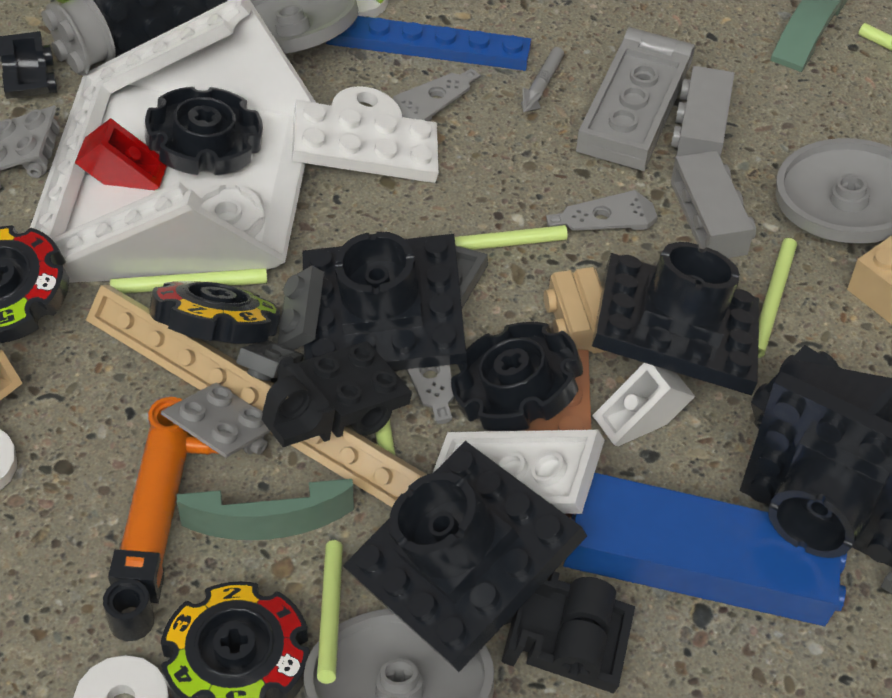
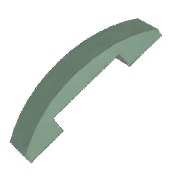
[770,0,847,72]
[177,479,354,540]

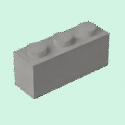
[671,66,735,157]
[671,151,756,258]

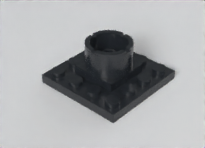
[302,232,467,371]
[592,242,759,396]
[739,371,892,567]
[343,441,587,672]

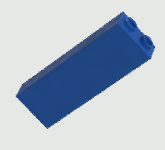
[563,473,847,626]

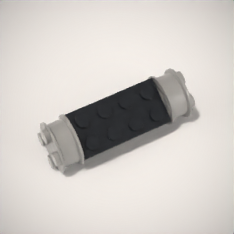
[41,0,229,75]

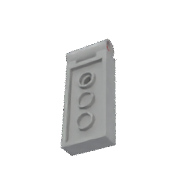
[576,27,695,171]

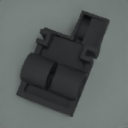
[261,341,412,448]
[501,571,635,694]

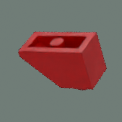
[75,118,167,191]

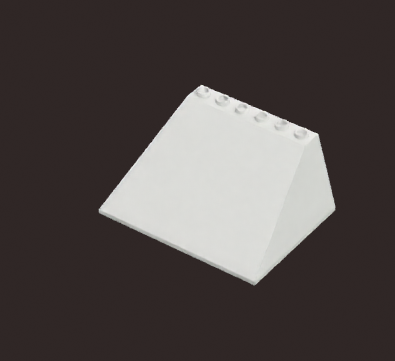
[30,0,316,283]

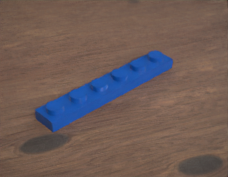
[326,16,531,71]

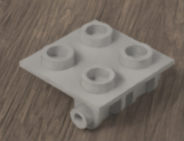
[0,105,60,178]
[161,382,270,458]

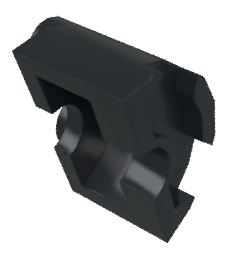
[0,31,58,99]

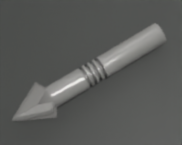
[521,47,564,112]

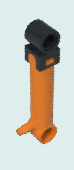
[103,397,219,642]

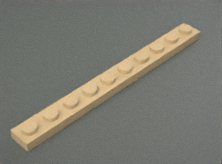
[86,285,427,507]

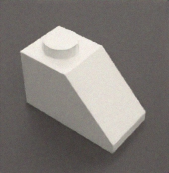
[592,363,695,446]

